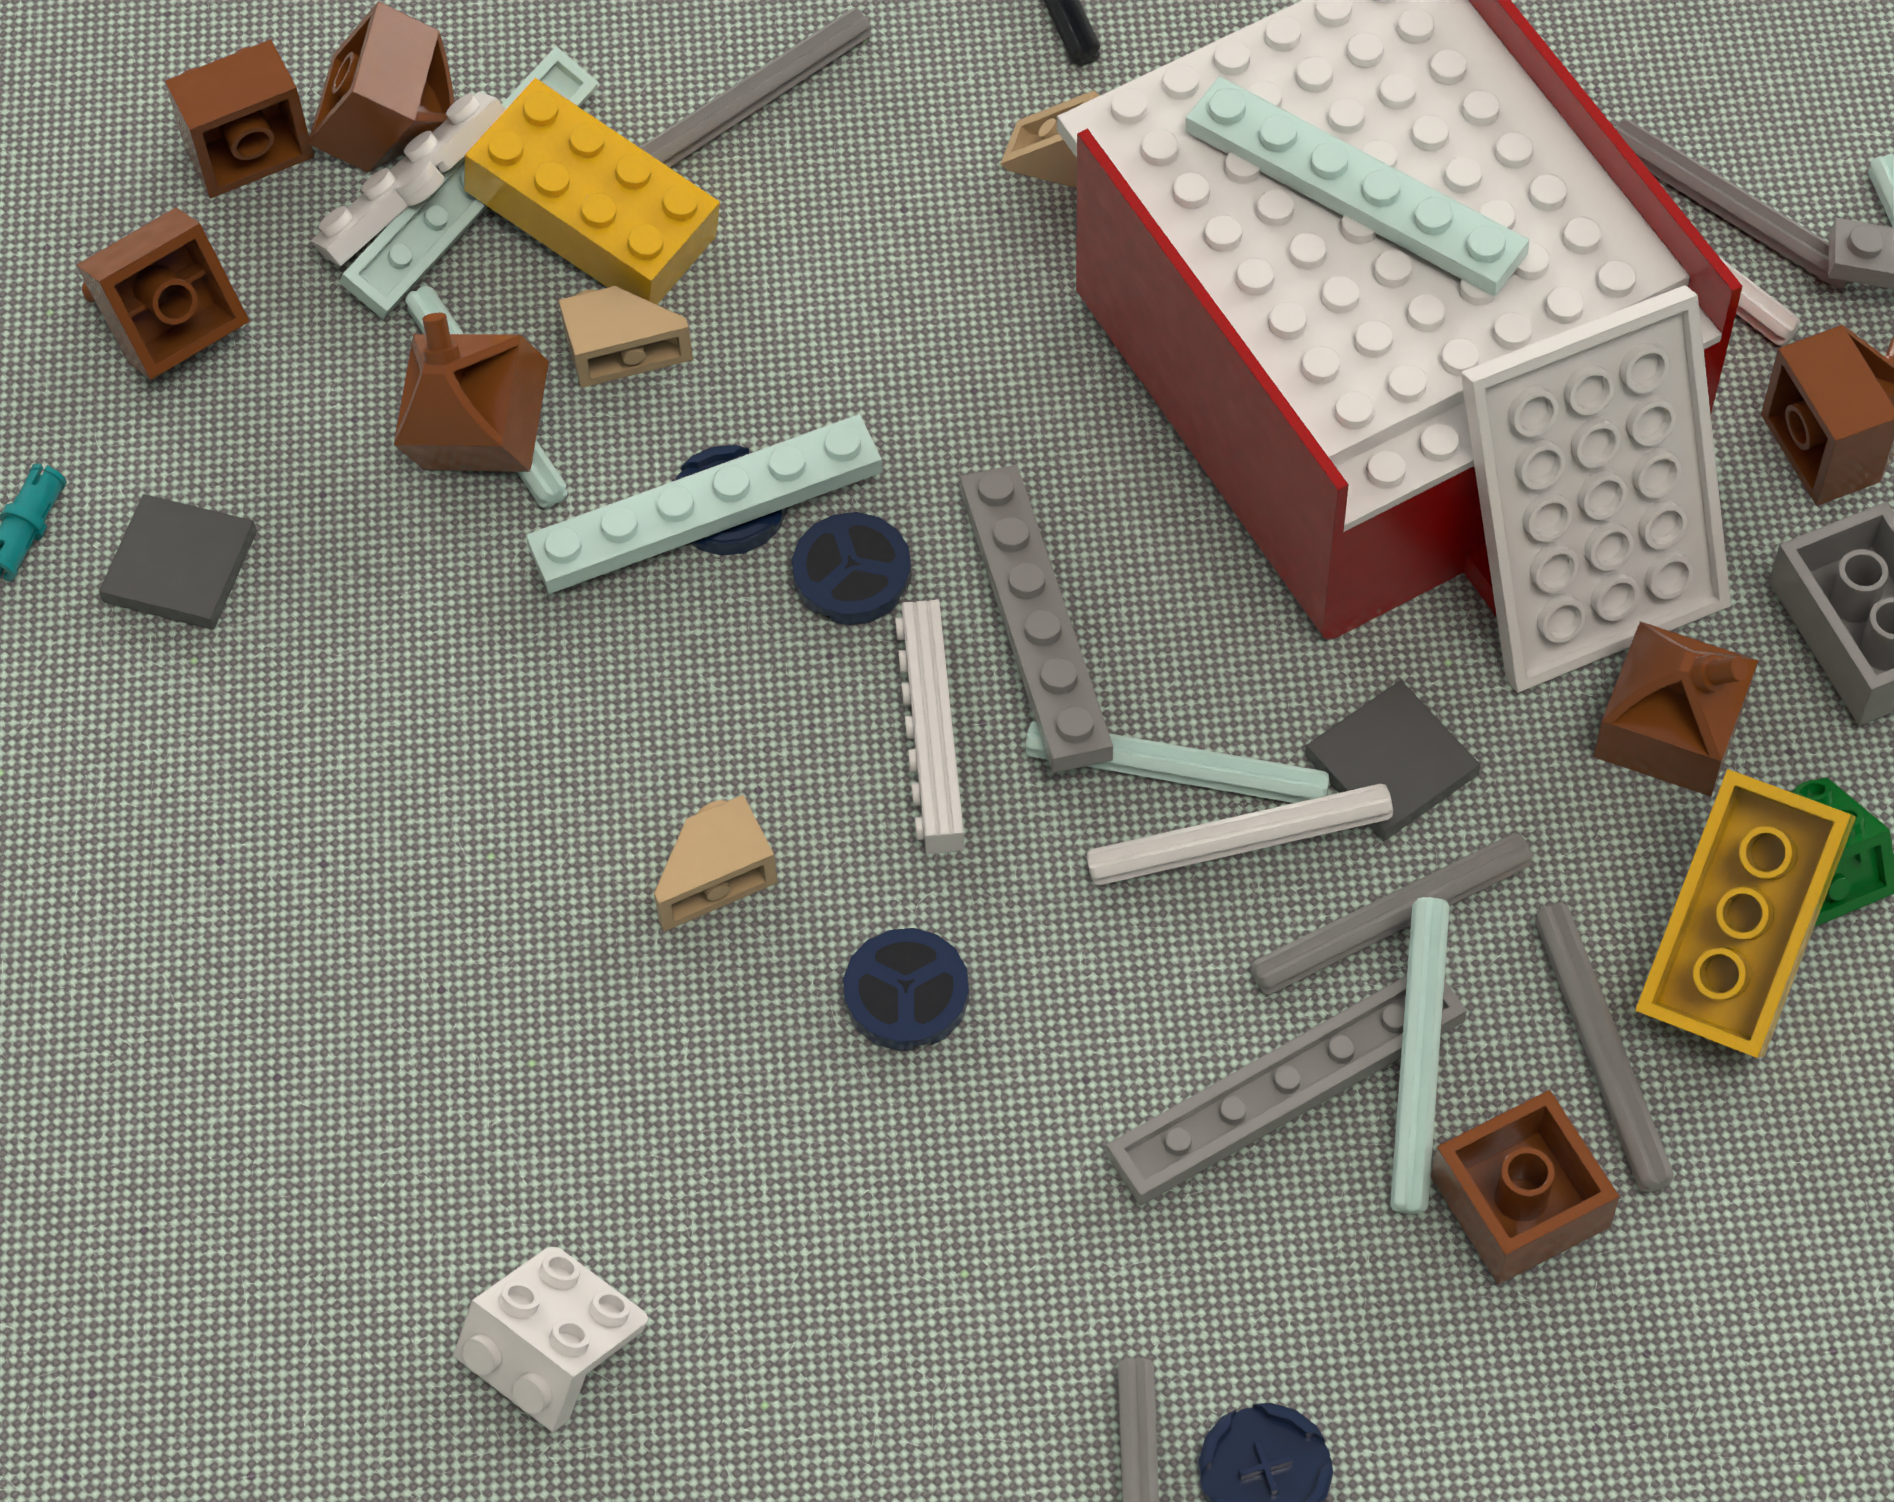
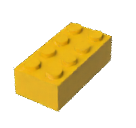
[464,78,720,305]
[1635,769,1856,1058]

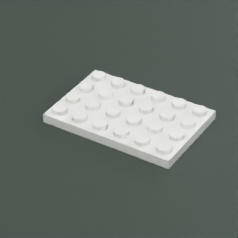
[1461,285,1731,693]

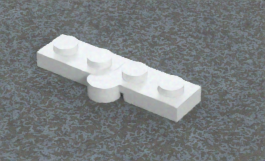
[311,91,506,266]

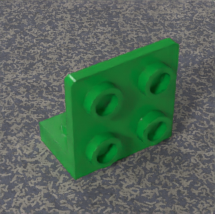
[1789,777,1894,927]

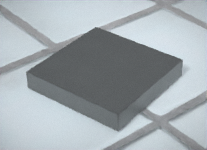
[99,494,257,630]
[1305,680,1481,841]

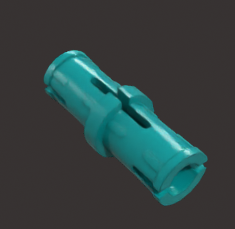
[0,463,67,581]

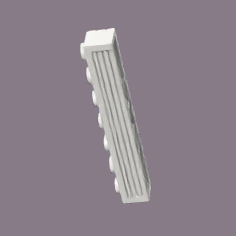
[895,599,964,854]

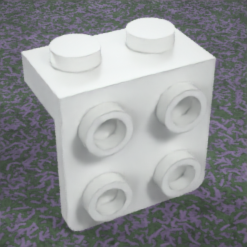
[453,1247,648,1433]

